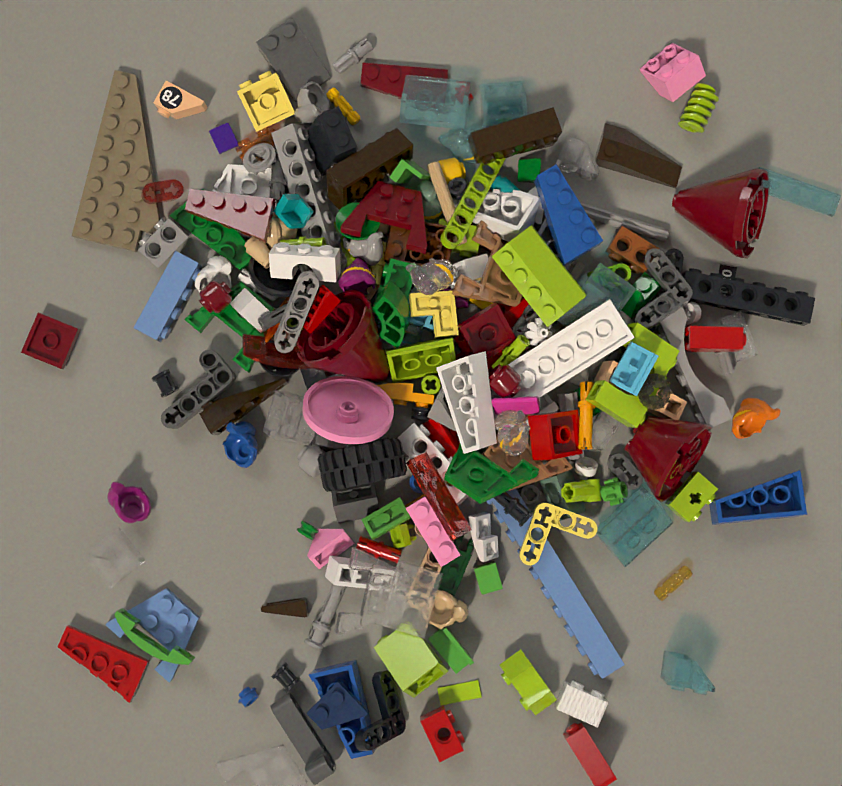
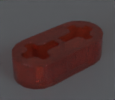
[141,179,184,204]

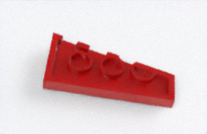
[57,625,150,703]

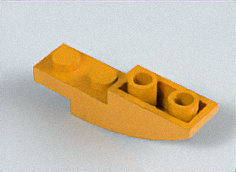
[377,383,434,408]

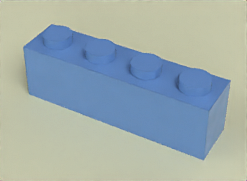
[134,251,203,342]

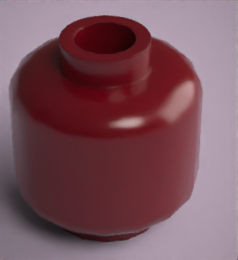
[199,281,232,313]
[489,364,521,398]

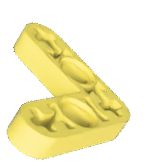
[519,503,597,566]

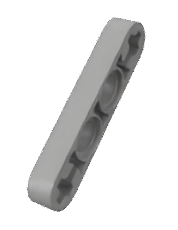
[274,271,319,353]

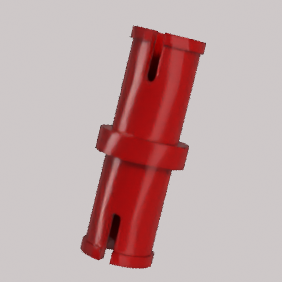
[356,536,402,564]

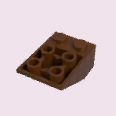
[384,222,455,271]

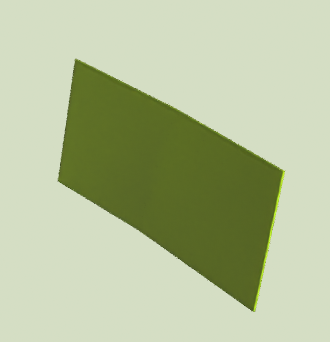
[437,680,482,706]

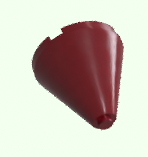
[672,168,769,259]
[297,290,390,382]

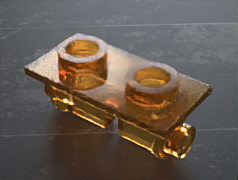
[235,127,275,162]

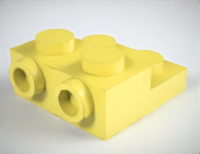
[237,71,295,132]

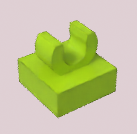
[390,523,417,548]

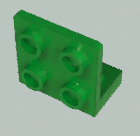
[377,259,417,301]

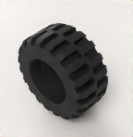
[317,438,407,492]

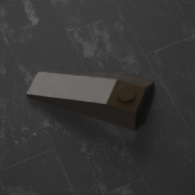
[199,378,288,435]

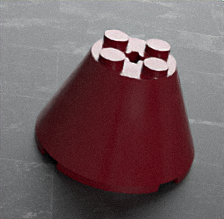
[624,415,712,502]

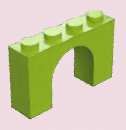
[585,322,680,428]

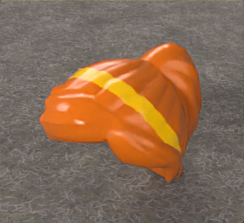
[732,398,781,439]

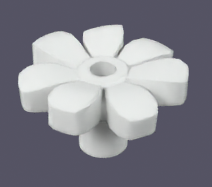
[524,318,553,346]

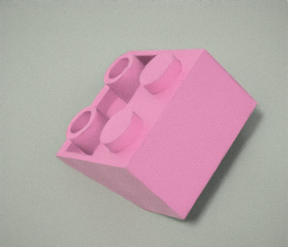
[640,43,706,102]

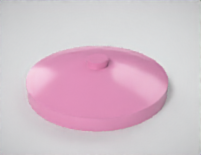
[302,376,394,444]

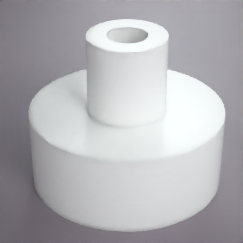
[683,302,702,324]
[574,457,598,480]

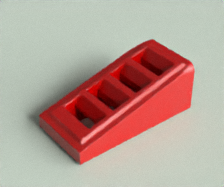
[303,284,341,334]

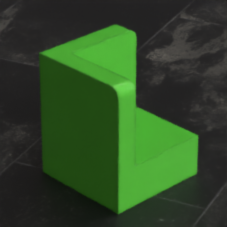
[473,561,503,595]

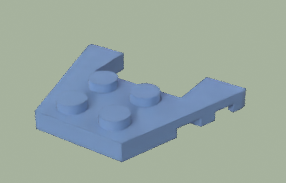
[106,588,200,683]

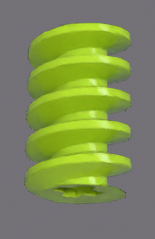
[678,83,719,133]

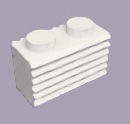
[555,680,608,728]

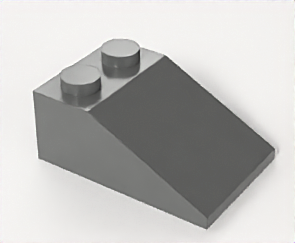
[256,18,331,102]

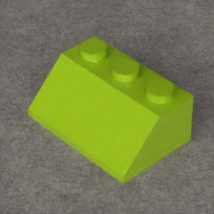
[386,336,456,383]

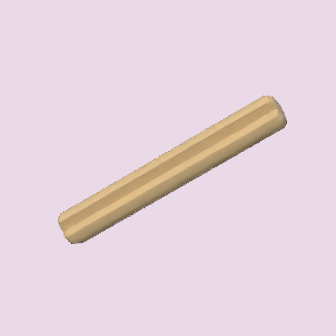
[427,161,467,246]

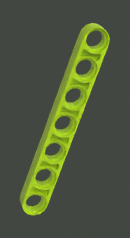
[441,158,506,249]

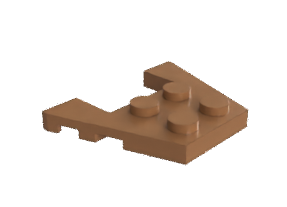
[452,220,522,307]
[482,414,573,491]

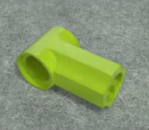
[561,479,602,502]

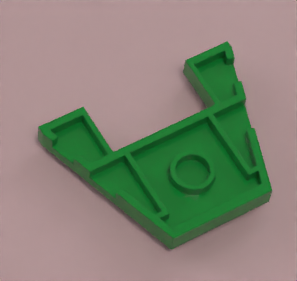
[184,282,275,373]
[445,444,539,504]

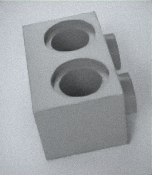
[138,217,189,268]

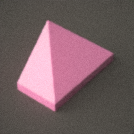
[307,529,355,569]

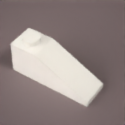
[325,556,399,592]

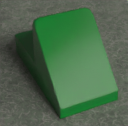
[615,272,662,319]

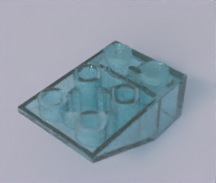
[558,263,636,327]

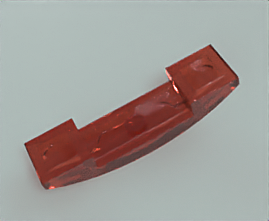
[242,334,310,369]

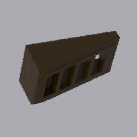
[261,597,309,618]

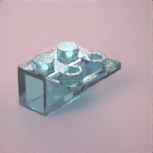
[479,81,527,128]
[660,651,715,695]

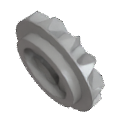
[243,143,277,175]

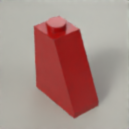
[684,326,747,352]
[563,722,617,786]

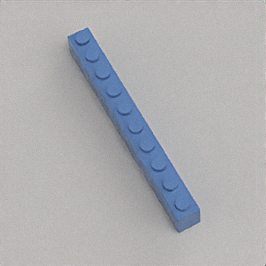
[486,489,625,679]

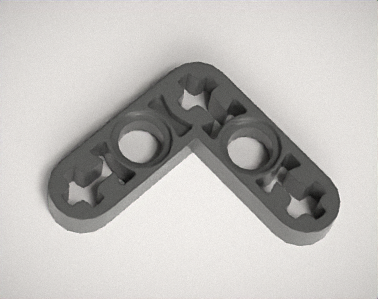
[635,249,693,330]

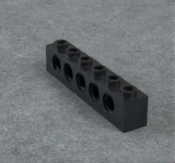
[677,268,815,326]

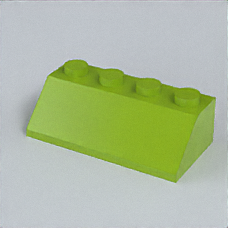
[491,225,587,327]

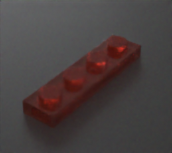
[406,452,472,541]

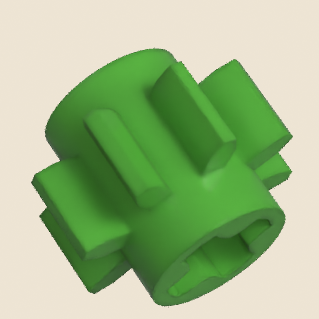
[600,477,628,506]

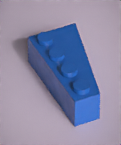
[534,164,603,266]
[709,470,807,525]
[309,660,376,759]

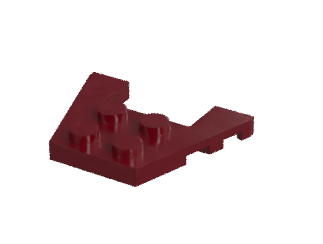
[341,181,427,254]

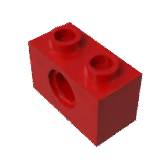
[420,705,465,762]

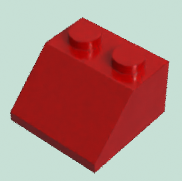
[528,410,583,460]

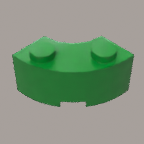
[372,281,411,349]

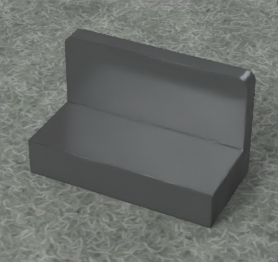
[331,482,380,523]

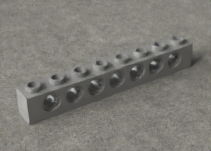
[271,123,349,295]

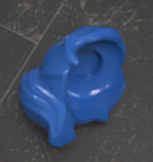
[222,421,258,468]

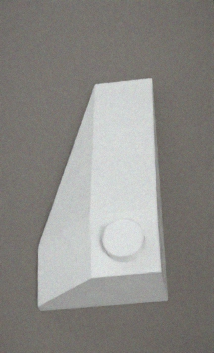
[452,187,540,242]

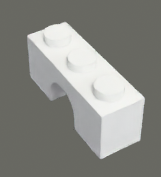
[269,242,341,282]

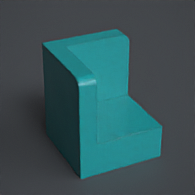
[274,194,313,229]

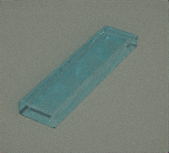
[757,167,841,217]

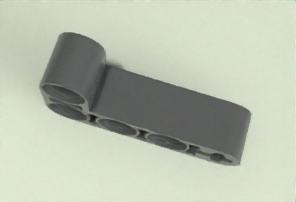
[161,350,236,429]
[270,693,336,785]

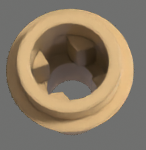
[244,237,270,269]

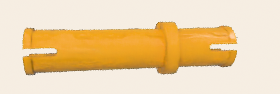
[578,382,595,450]

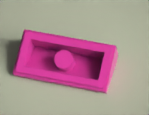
[492,396,540,415]

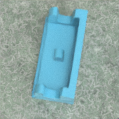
[609,341,658,396]

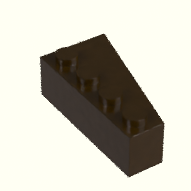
[468,107,563,164]
[327,128,413,210]

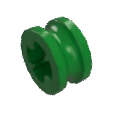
[297,520,319,540]

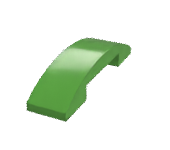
[114,608,196,665]

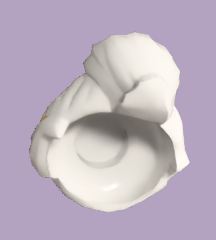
[195,256,232,293]

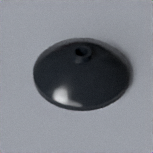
[249,245,312,297]

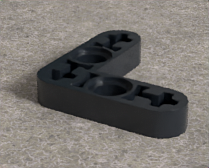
[354,670,406,751]

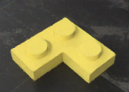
[409,291,459,338]

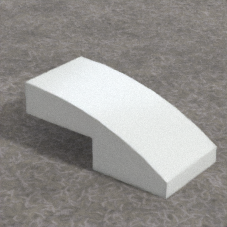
[469,512,499,562]

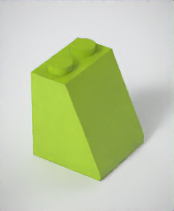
[373,620,449,698]

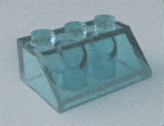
[399,75,471,130]
[596,487,673,567]

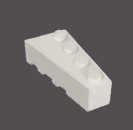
[436,351,497,454]

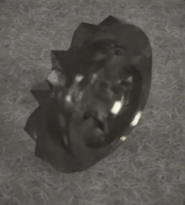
[638,373,673,410]

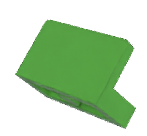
[389,159,431,184]
[361,497,411,540]
[428,627,474,674]

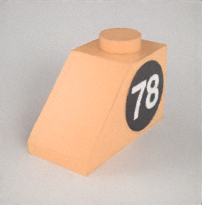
[153,81,208,119]

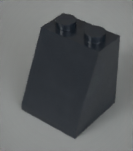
[307,106,358,177]

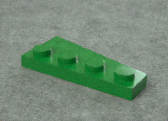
[169,189,251,271]

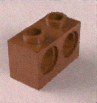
[605,226,660,274]

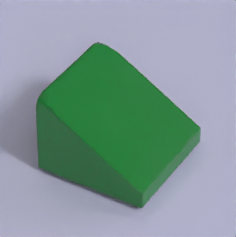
[517,158,541,183]

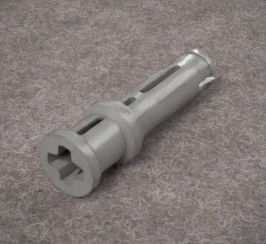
[304,584,346,650]

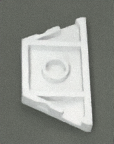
[213,164,276,209]

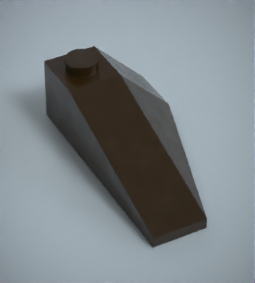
[593,123,682,188]

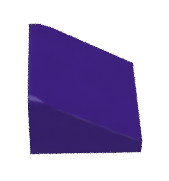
[209,122,239,154]

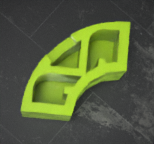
[500,649,557,716]

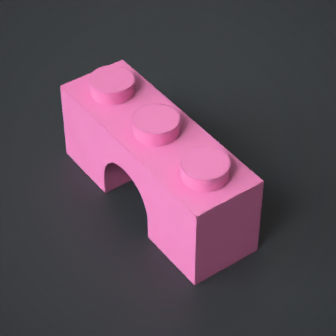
[406,496,460,567]

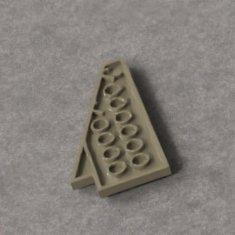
[72,70,160,252]

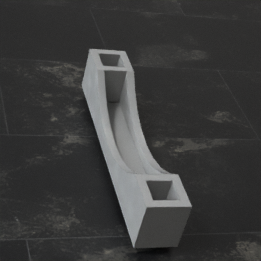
[649,302,732,428]

